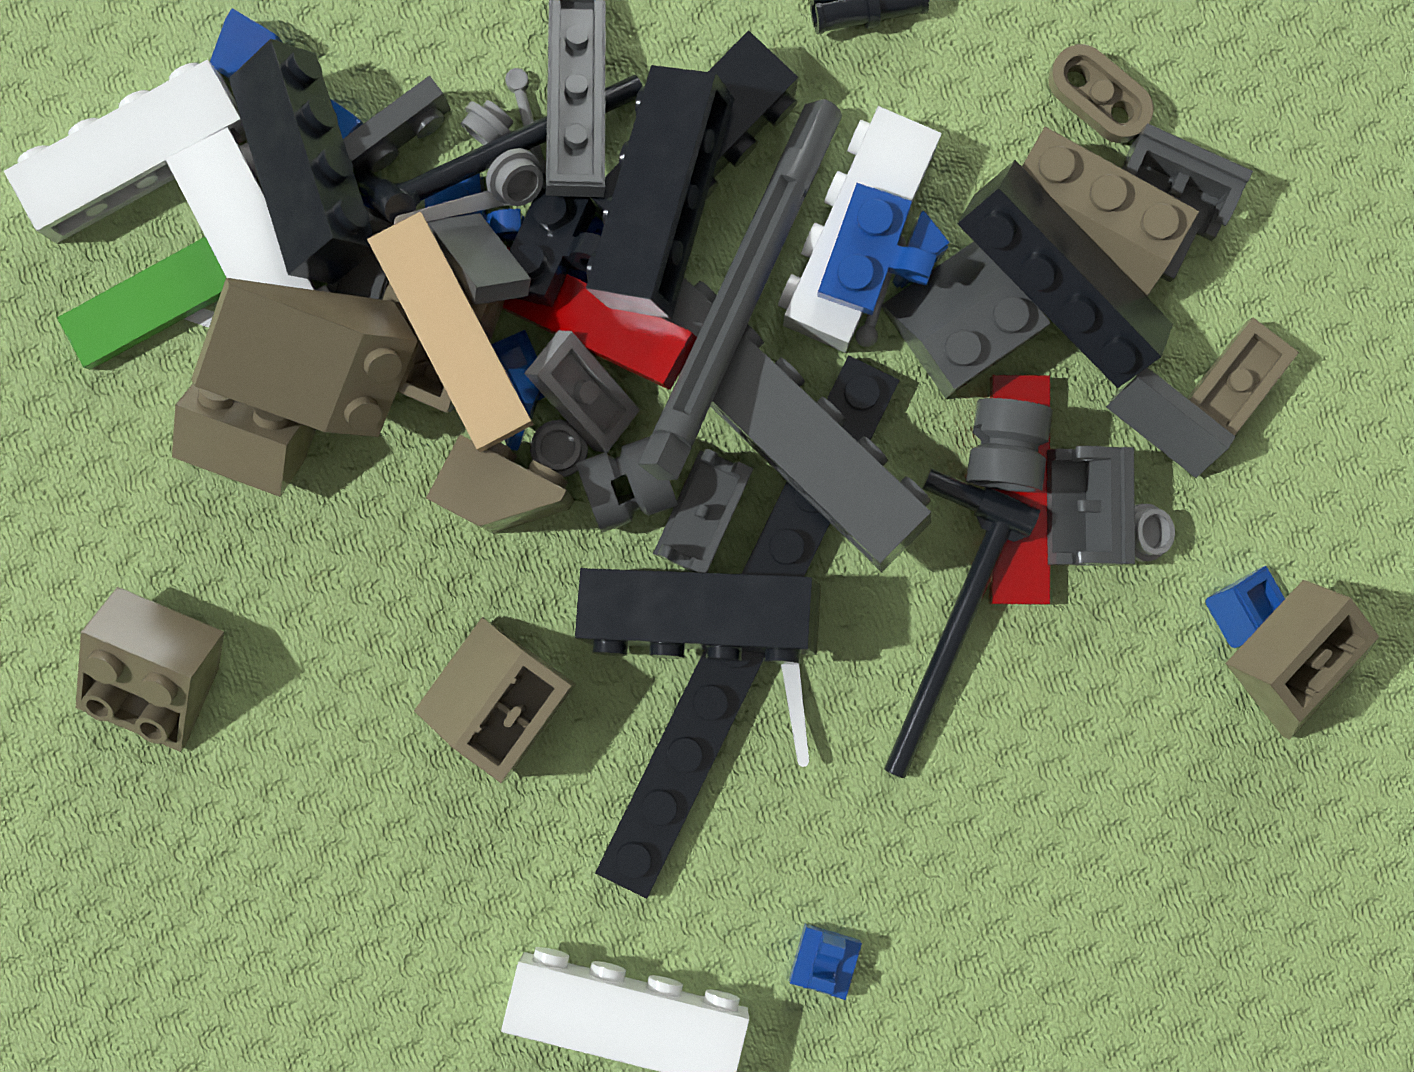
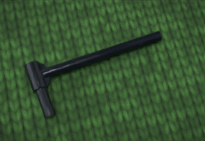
[355,75,643,224]
[884,468,1040,779]

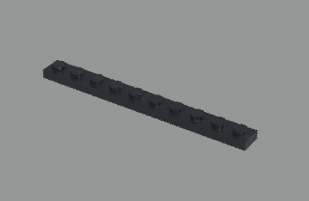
[595,355,900,899]

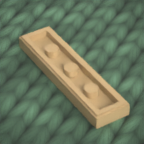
[367,211,534,453]

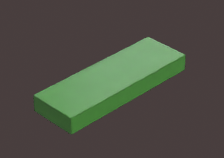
[57,237,227,370]

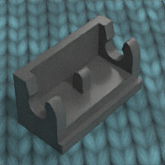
[1121,123,1253,241]
[1047,446,1135,566]
[653,449,753,573]

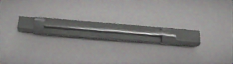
[638,99,842,480]

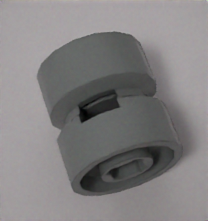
[966,398,1053,493]
[576,436,678,533]

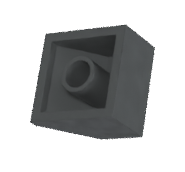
[881,241,1050,399]

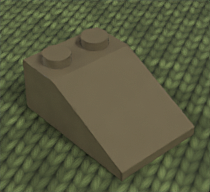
[191,278,418,437]

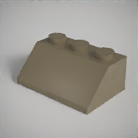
[1022,127,1199,296]

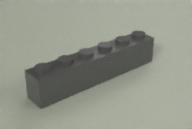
[661,278,931,573]

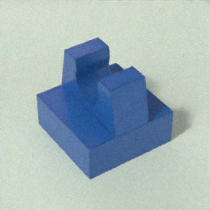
[789,924,862,1000]

